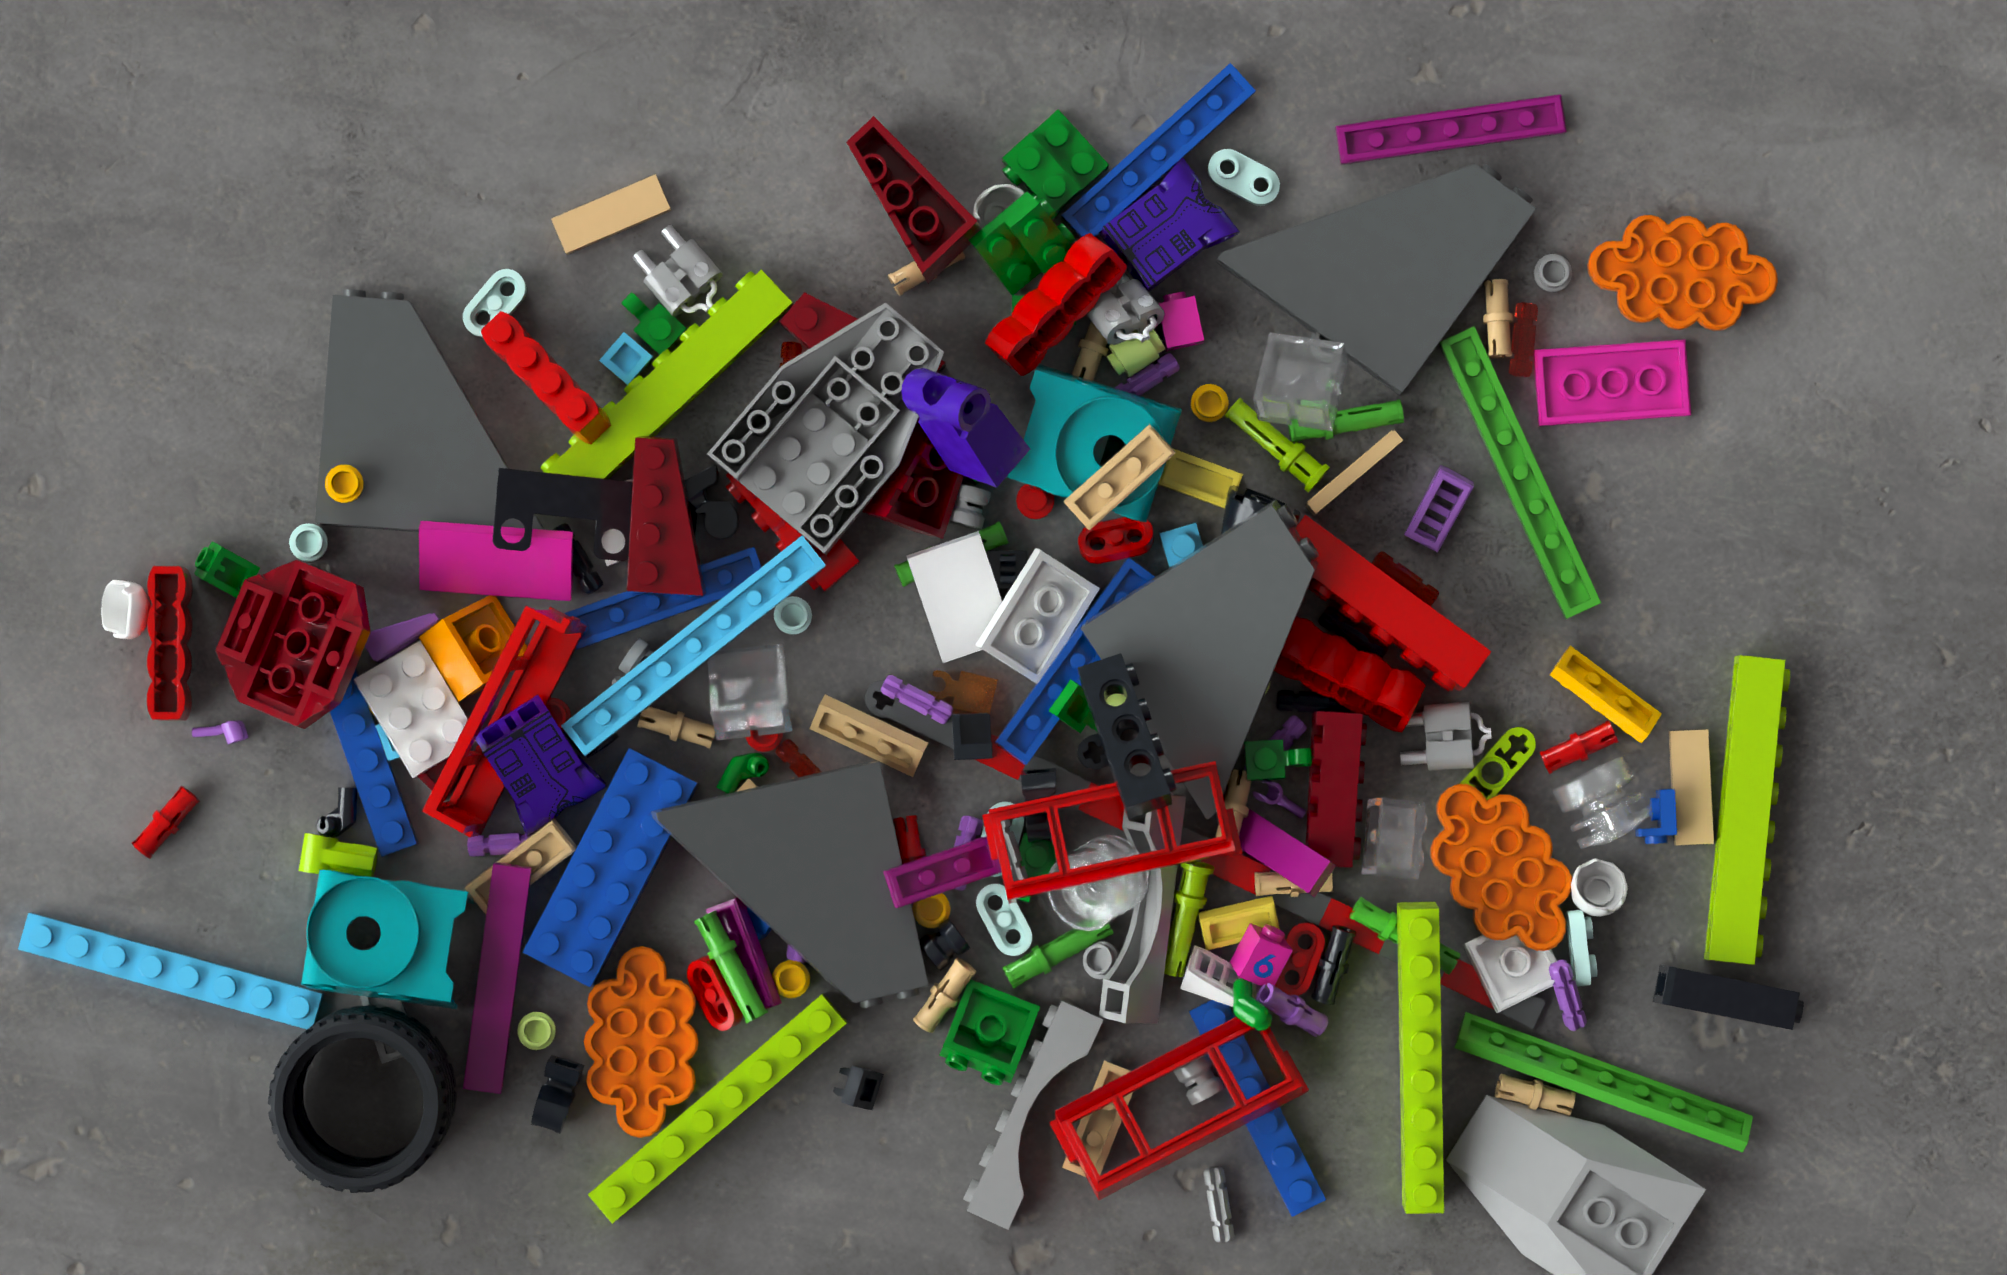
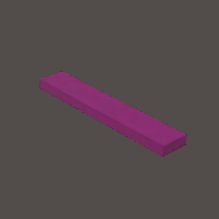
[1335,95,1567,165]
[463,862,532,1094]

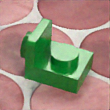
[194,541,260,598]

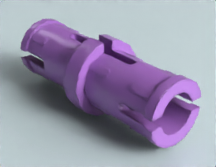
[1256,983,1328,1037]

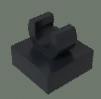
[989,551,1027,589]
[833,1066,884,1110]

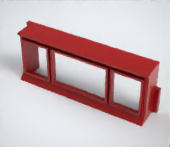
[422,606,587,838]
[982,761,1243,904]
[1049,1017,1309,1200]

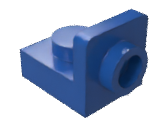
[1635,789,1677,844]

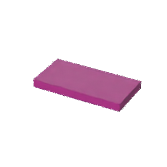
[1533,340,1691,427]
[419,521,573,601]

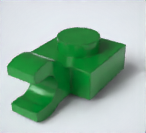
[621,292,687,355]
[1049,679,1098,734]
[1244,739,1312,781]
[1018,833,1056,903]

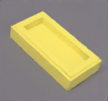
[1159,449,1243,509]
[1198,896,1280,950]

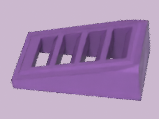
[1404,465,1474,553]
[365,613,441,663]

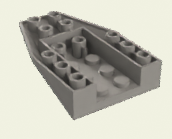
[707,303,944,555]
[1445,1095,1706,1275]

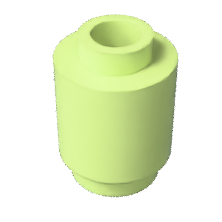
[1107,329,1165,378]

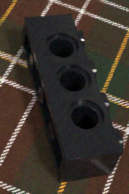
[1077,653,1177,819]

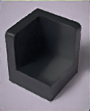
[952,713,993,760]

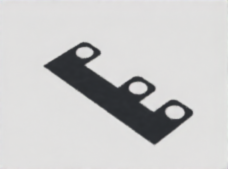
[493,468,697,561]

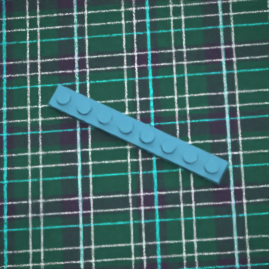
[561,535,826,756]
[18,913,324,1029]

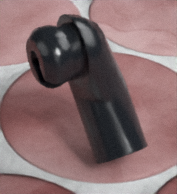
[316,787,357,838]

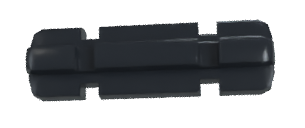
[553,523,603,594]
[1319,606,1388,658]
[1276,690,1350,713]

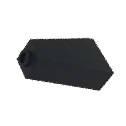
[1653,965,1804,1030]

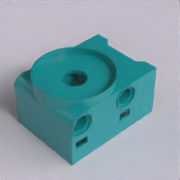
[1007,364,1182,522]
[301,870,474,1009]

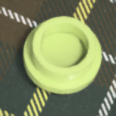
[517,1012,556,1050]

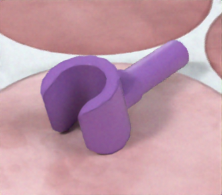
[192,720,248,744]
[1253,780,1306,818]

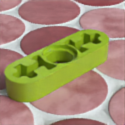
[1459,727,1536,800]

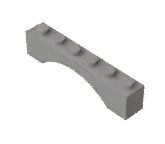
[1099,793,1186,1024]
[963,1000,1103,1230]

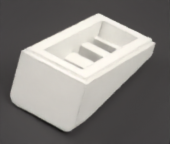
[1180,945,1261,1007]

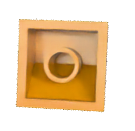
[419,595,527,702]

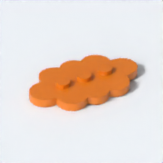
[1587,215,1778,331]
[1430,784,1572,951]
[584,946,699,1138]

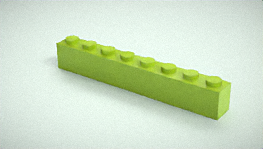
[540,269,793,479]
[1704,655,1790,965]
[1397,902,1444,1214]
[588,993,848,1224]

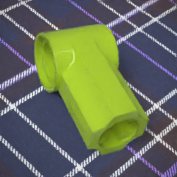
[298,833,378,877]

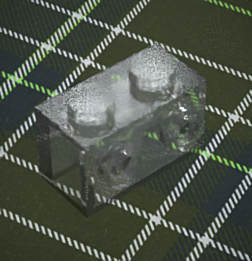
[1361,797,1428,880]

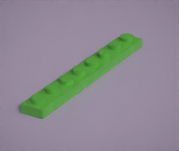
[1439,326,1601,619]
[1454,1012,1753,1152]

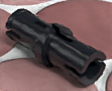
[1311,925,1356,1005]

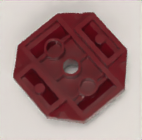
[215,560,371,729]

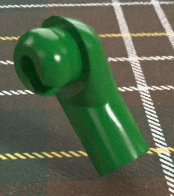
[716,752,769,794]
[1233,978,1272,1031]

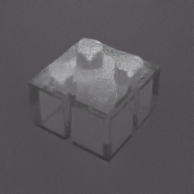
[1253,332,1348,431]
[708,644,793,740]

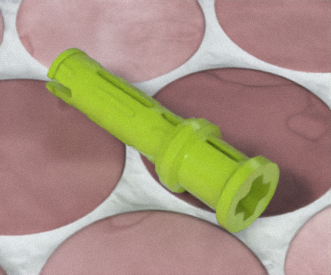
[1225,398,1330,493]
[1164,860,1215,977]

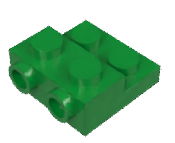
[1002,109,1109,213]
[969,191,1076,295]
[939,979,1040,1085]

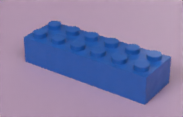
[523,748,699,988]

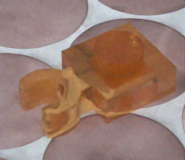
[928,670,998,715]

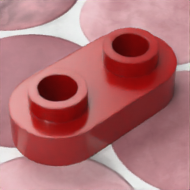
[1078,517,1154,564]
[1274,923,1325,996]
[687,955,743,1031]

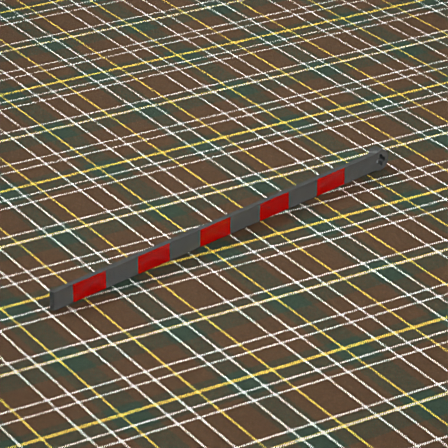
[865,680,1546,1029]

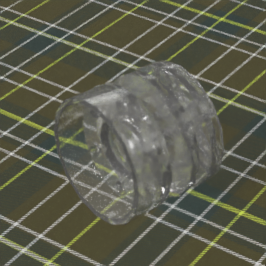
[1552,756,1653,849]
[1047,834,1149,932]

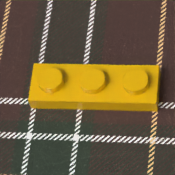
[1550,645,1662,743]

